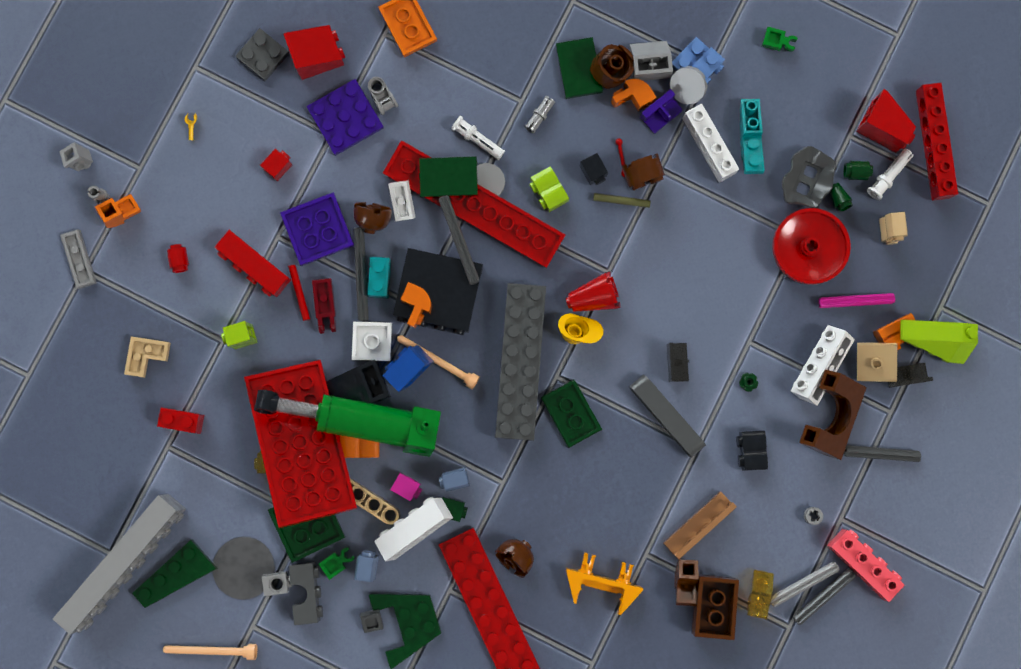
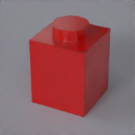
[260,149,292,182]

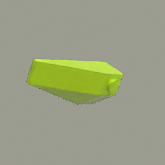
[900,320,978,364]

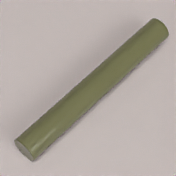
[593,193,651,208]

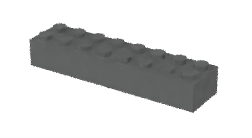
[495,283,546,441]

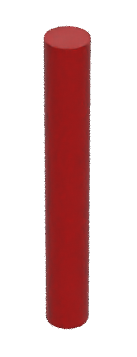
[288,265,310,321]

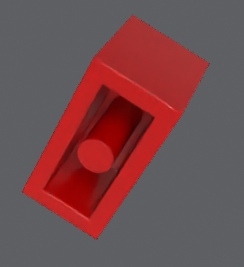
[157,407,205,434]

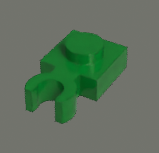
[762,27,798,52]
[319,547,355,580]

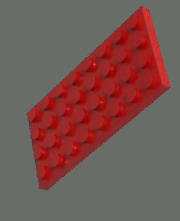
[244,360,357,528]

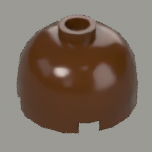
[354,202,392,234]
[495,539,534,578]

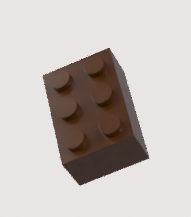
[692,575,739,640]

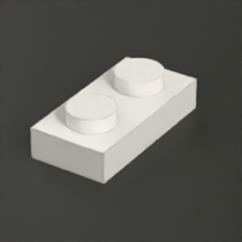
[388,180,416,221]

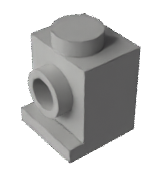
[59,142,93,171]

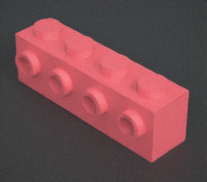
[827,529,905,602]

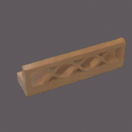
[663,491,737,559]

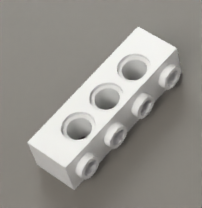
[682,104,739,183]

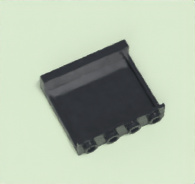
[393,248,483,335]

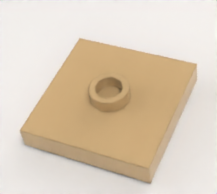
[857,343,897,382]

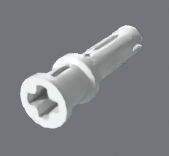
[451,116,505,161]
[867,149,914,200]

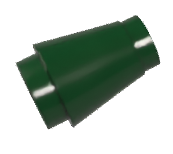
[830,183,853,212]

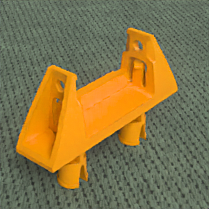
[566,552,643,615]

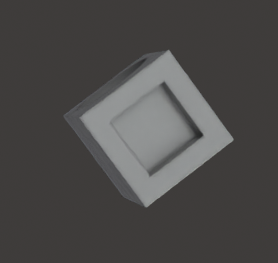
[262,571,292,596]

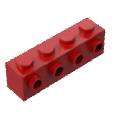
[215,230,291,297]

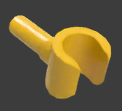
[185,113,198,140]

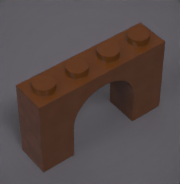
[799,370,867,460]

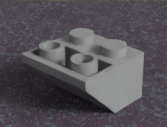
[629,41,673,81]

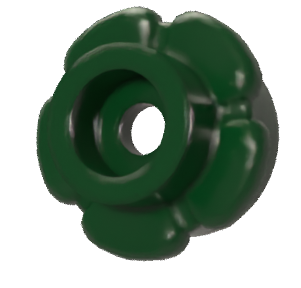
[739,373,758,392]

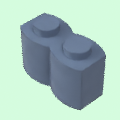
[439,467,470,492]
[354,550,379,582]

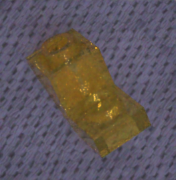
[747,570,774,619]

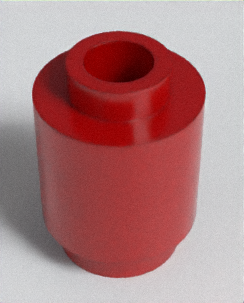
[167,244,189,273]

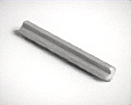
[769,562,840,607]

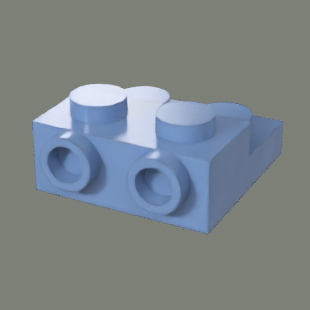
[672,37,725,85]

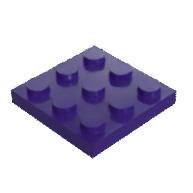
[306,79,384,156]
[280,192,354,266]

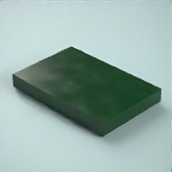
[556,37,603,99]
[419,156,478,197]
[541,379,602,448]

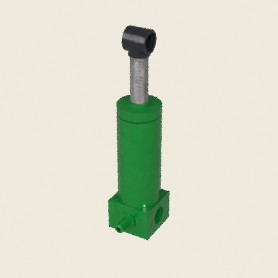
[254,390,441,457]

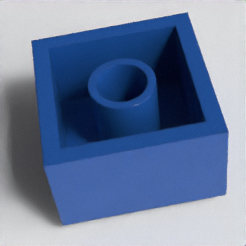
[382,345,434,392]

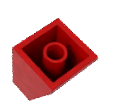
[284,25,345,80]
[856,89,916,153]

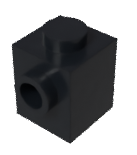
[579,153,608,185]

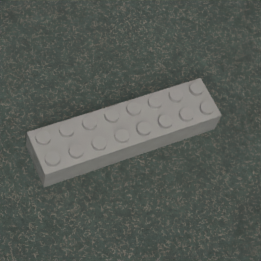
[53,494,186,635]

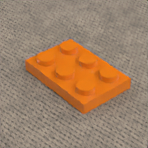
[378,0,437,58]

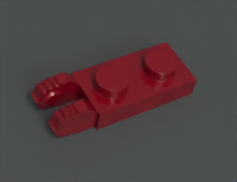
[312,278,336,334]

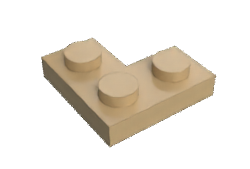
[124,337,171,378]

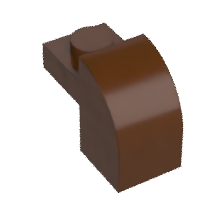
[675,559,699,606]

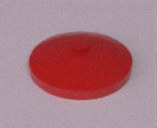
[773,208,851,285]

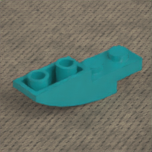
[740,99,765,174]

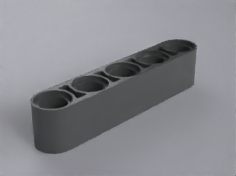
[629,374,706,458]

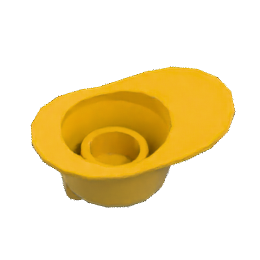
[558,313,603,344]

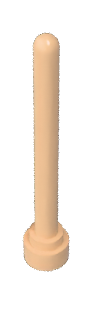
[397,335,480,390]
[163,644,258,660]

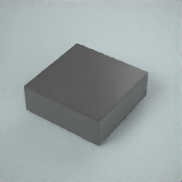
[360,609,383,633]

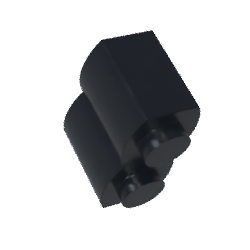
[736,430,768,471]

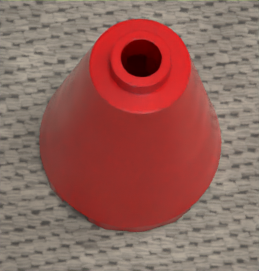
[566,271,621,312]

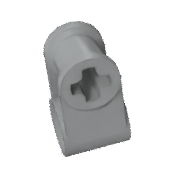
[368,77,399,115]

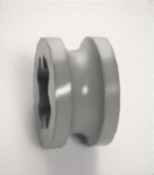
[804,507,823,525]

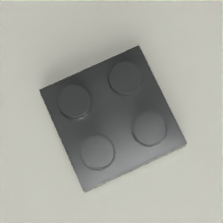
[236,28,289,81]

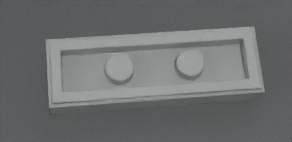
[60,229,97,289]

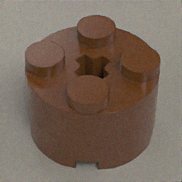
[590,44,634,89]
[622,153,665,191]

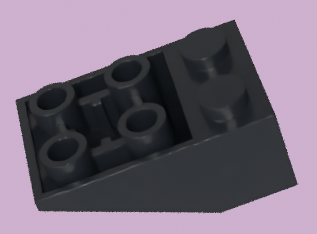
[326,360,391,404]

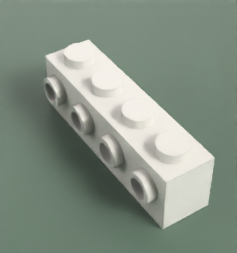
[791,325,855,406]
[374,497,453,561]

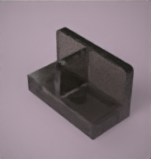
[667,342,690,382]
[888,363,933,388]

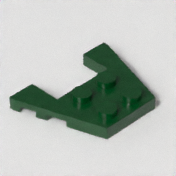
[369,593,442,669]

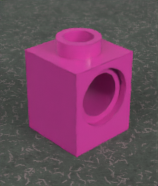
[390,473,422,501]

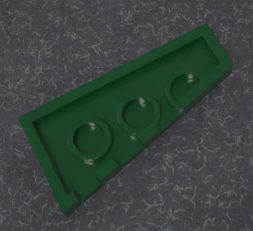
[132,540,218,608]

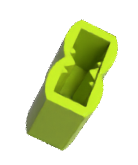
[529,166,569,212]

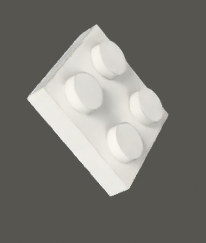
[352,322,392,361]

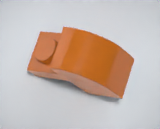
[611,79,656,112]
[95,194,141,228]
[400,282,432,329]

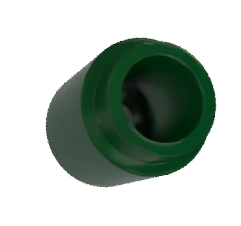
[843,161,873,180]

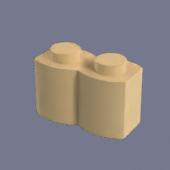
[879,212,908,245]

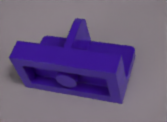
[640,89,682,134]

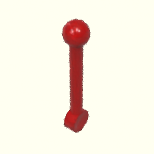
[615,138,625,177]

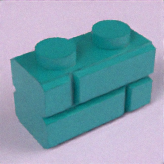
[368,257,391,299]

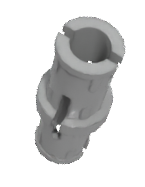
[525,96,555,133]
[87,186,111,203]

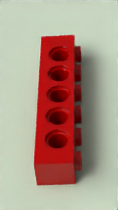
[916,83,958,201]

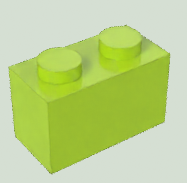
[221,321,258,349]

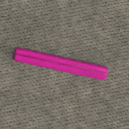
[819,293,895,308]

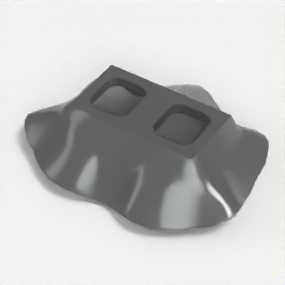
[782,146,836,208]

